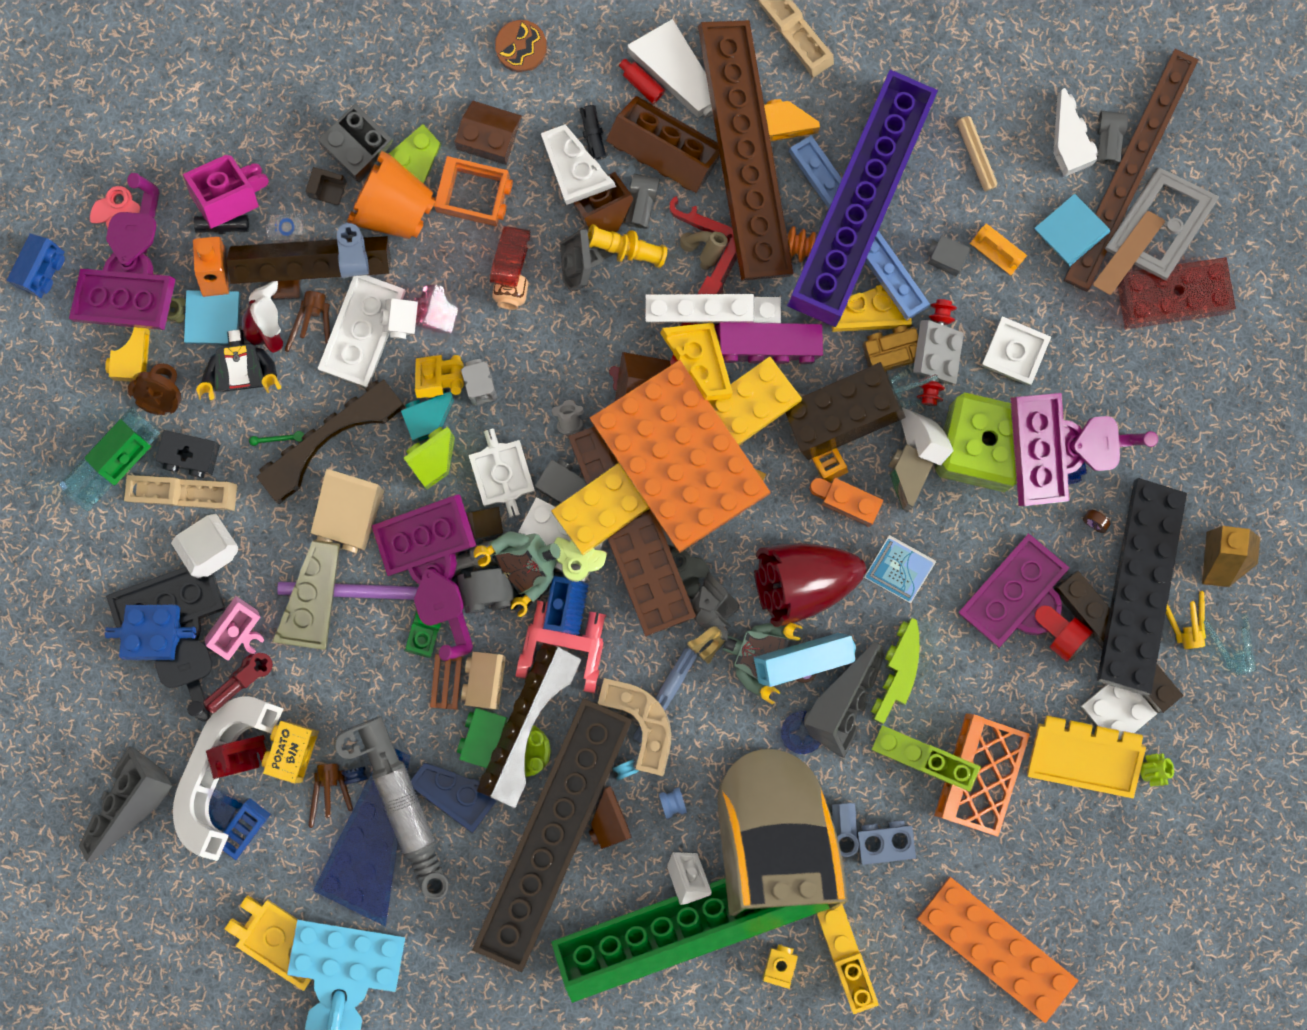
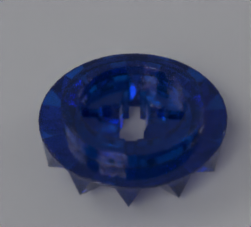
[781,711,821,754]

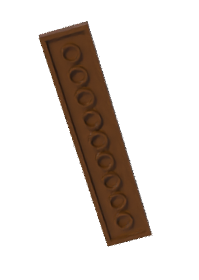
[698,20,794,281]

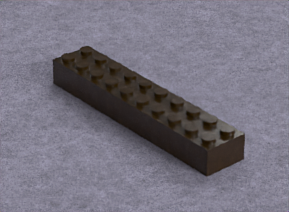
[472,698,633,973]

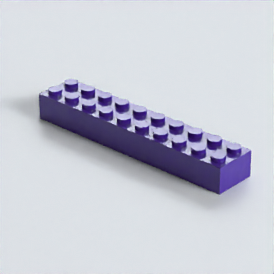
[787,70,938,327]

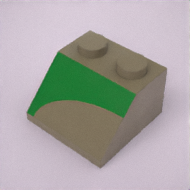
[888,444,933,512]

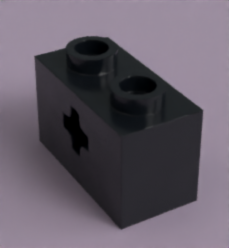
[156,430,220,478]

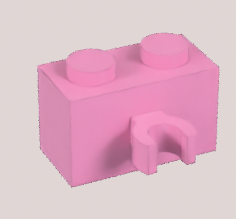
[204,596,264,661]

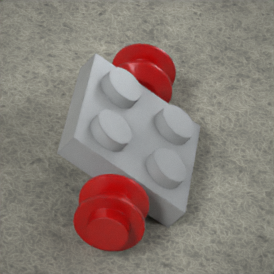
[913,299,964,406]

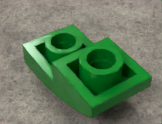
[404,609,442,659]

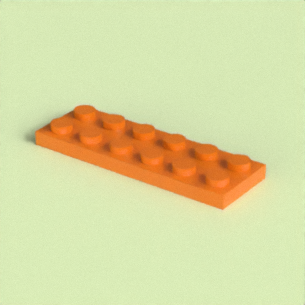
[916,876,1079,1023]

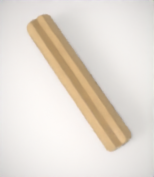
[957,116,997,191]

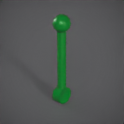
[249,431,304,446]

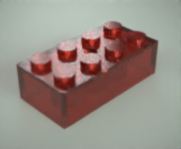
[1117,257,1236,330]

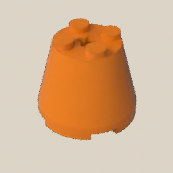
[346,151,436,239]

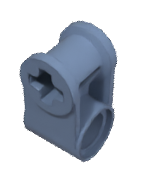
[337,223,369,278]

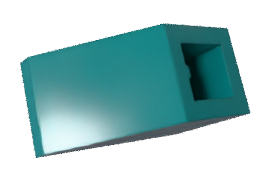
[401,390,454,443]

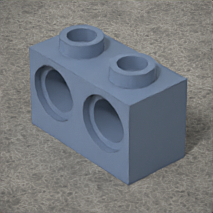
[857,820,916,865]

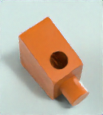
[193,237,229,297]

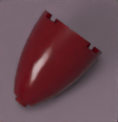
[754,543,866,627]

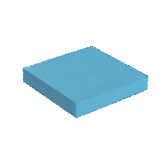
[1034,194,1110,266]
[184,290,241,345]

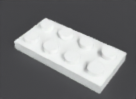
[318,275,406,388]

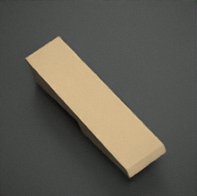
[757,0,834,78]
[124,475,237,511]

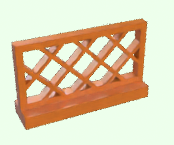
[934,713,1030,837]

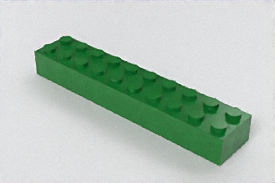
[551,878,830,1003]

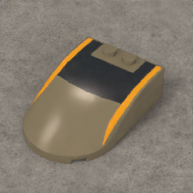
[717,749,848,916]

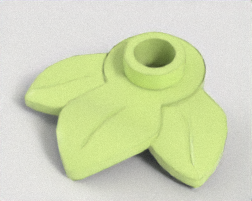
[554,537,606,581]

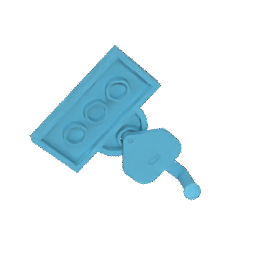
[287,920,405,1030]

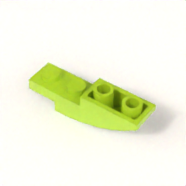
[870,618,920,724]
[872,725,981,792]

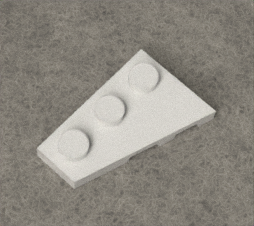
[541,125,616,205]

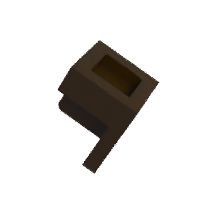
[305,167,347,205]

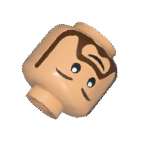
[492,269,528,310]

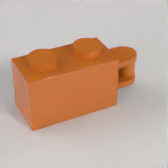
[810,478,884,527]

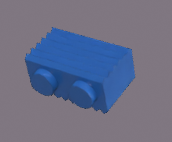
[543,576,589,636]

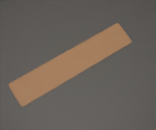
[1093,211,1165,295]

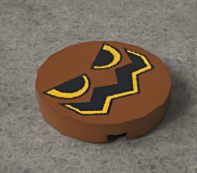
[495,20,547,72]

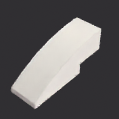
[901,408,953,465]

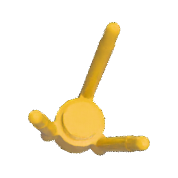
[1166,591,1206,649]

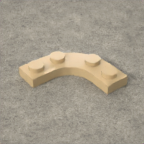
[598,678,671,776]

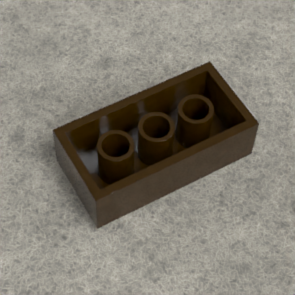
[785,362,906,460]

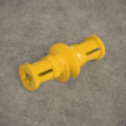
[588,224,667,268]

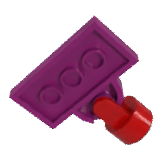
[958,533,1093,662]

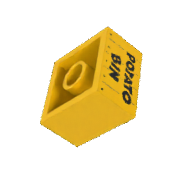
[262,721,319,783]

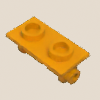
[970,223,1027,276]

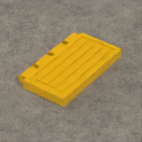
[1027,715,1146,799]

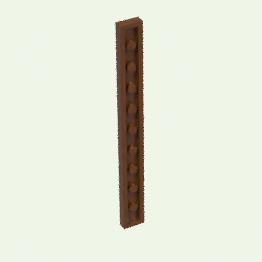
[1063,49,1198,292]

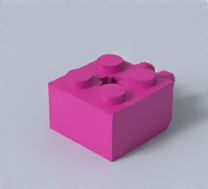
[183,155,269,229]

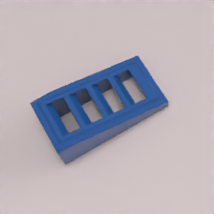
[222,798,271,860]

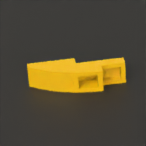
[816,905,879,1015]

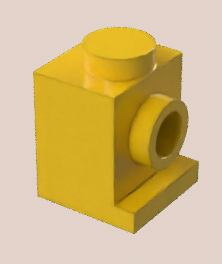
[762,944,798,989]

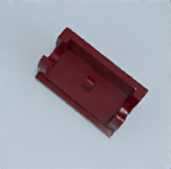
[206,735,266,780]

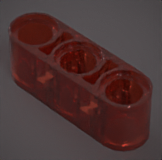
[490,226,531,288]

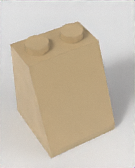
[311,469,384,554]

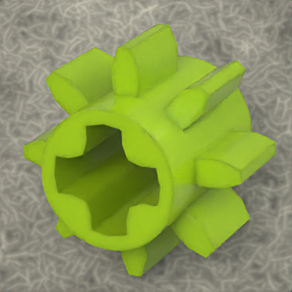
[1140,753,1174,787]

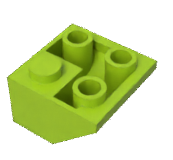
[404,426,455,490]

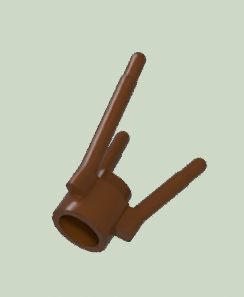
[285,291,330,352]
[308,763,353,828]

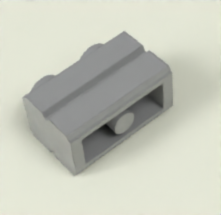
[461,359,498,406]

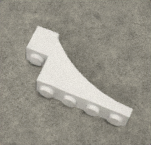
[646,294,781,324]

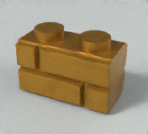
[862,325,918,371]

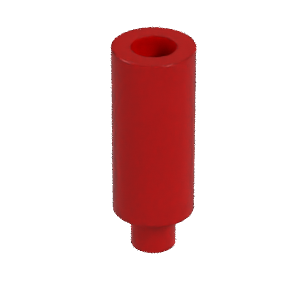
[619,58,666,104]

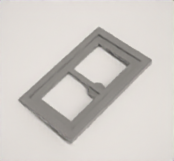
[1105,167,1219,280]

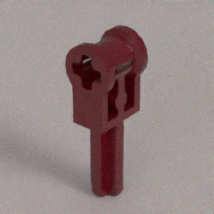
[203,653,273,714]

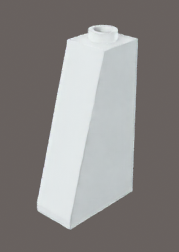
[628,19,713,118]

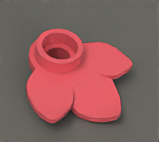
[90,186,140,228]

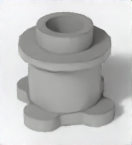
[552,400,584,435]

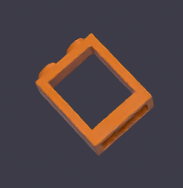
[434,156,513,227]

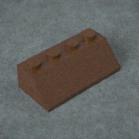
[606,96,720,193]

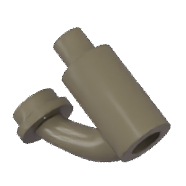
[680,231,728,270]

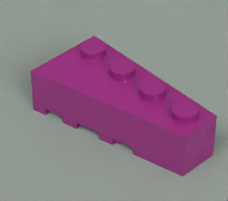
[714,322,823,364]

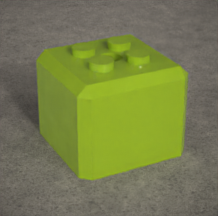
[935,392,1017,492]

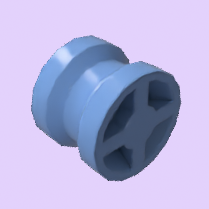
[659,787,687,819]

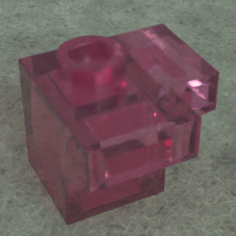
[414,285,459,333]

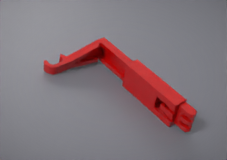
[670,196,737,365]

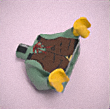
[474,531,561,617]
[722,623,802,704]

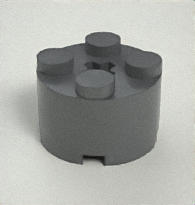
[457,569,514,614]

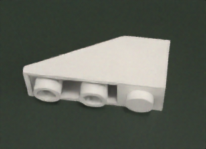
[1053,88,1098,177]

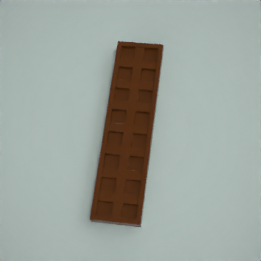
[568,427,696,637]

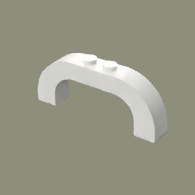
[173,696,283,861]

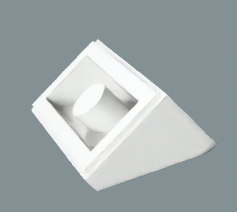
[668,852,711,905]

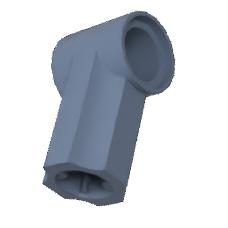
[831,803,859,857]

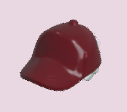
[242,281,283,353]

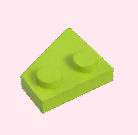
[389,124,441,184]

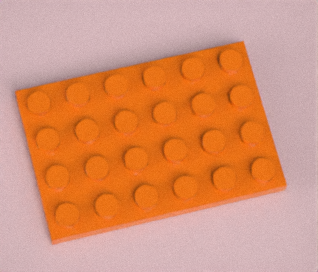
[590,360,770,553]

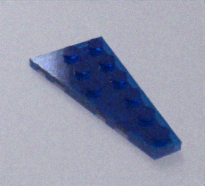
[313,748,411,927]

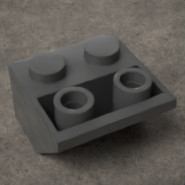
[318,103,393,183]

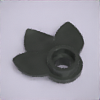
[671,549,710,599]

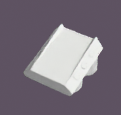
[171,514,238,578]

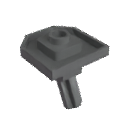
[560,230,616,291]

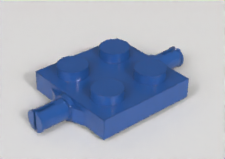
[105,605,196,660]

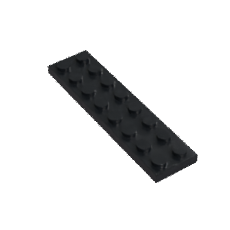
[1096,478,1187,696]

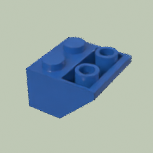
[6,233,65,298]

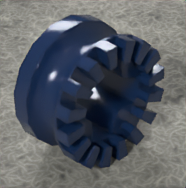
[341,766,368,785]

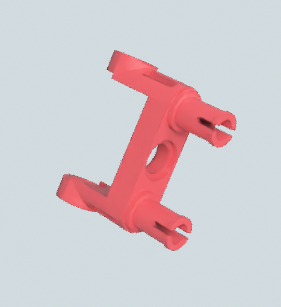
[516,601,606,693]

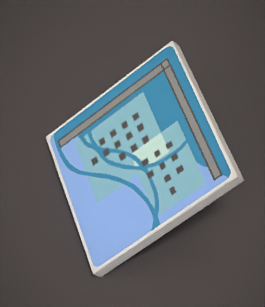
[864,535,936,603]

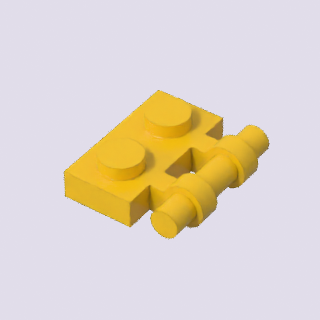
[415,355,464,398]

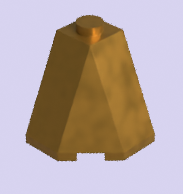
[1202,526,1260,587]

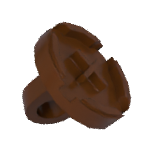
[128,363,181,415]

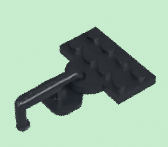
[106,566,226,722]

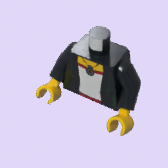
[196,330,281,400]

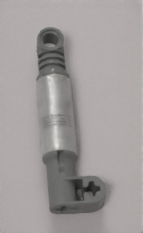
[334,716,449,900]

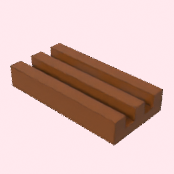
[430,654,463,710]

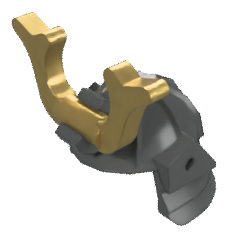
[687,572,740,664]

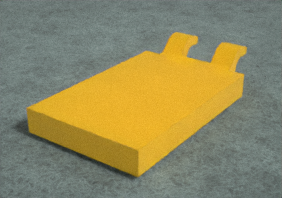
[225,895,312,991]

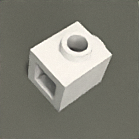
[380,298,418,339]

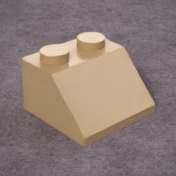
[461,652,506,710]

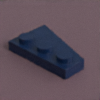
[411,763,497,834]

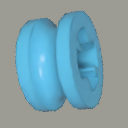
[612,759,639,781]

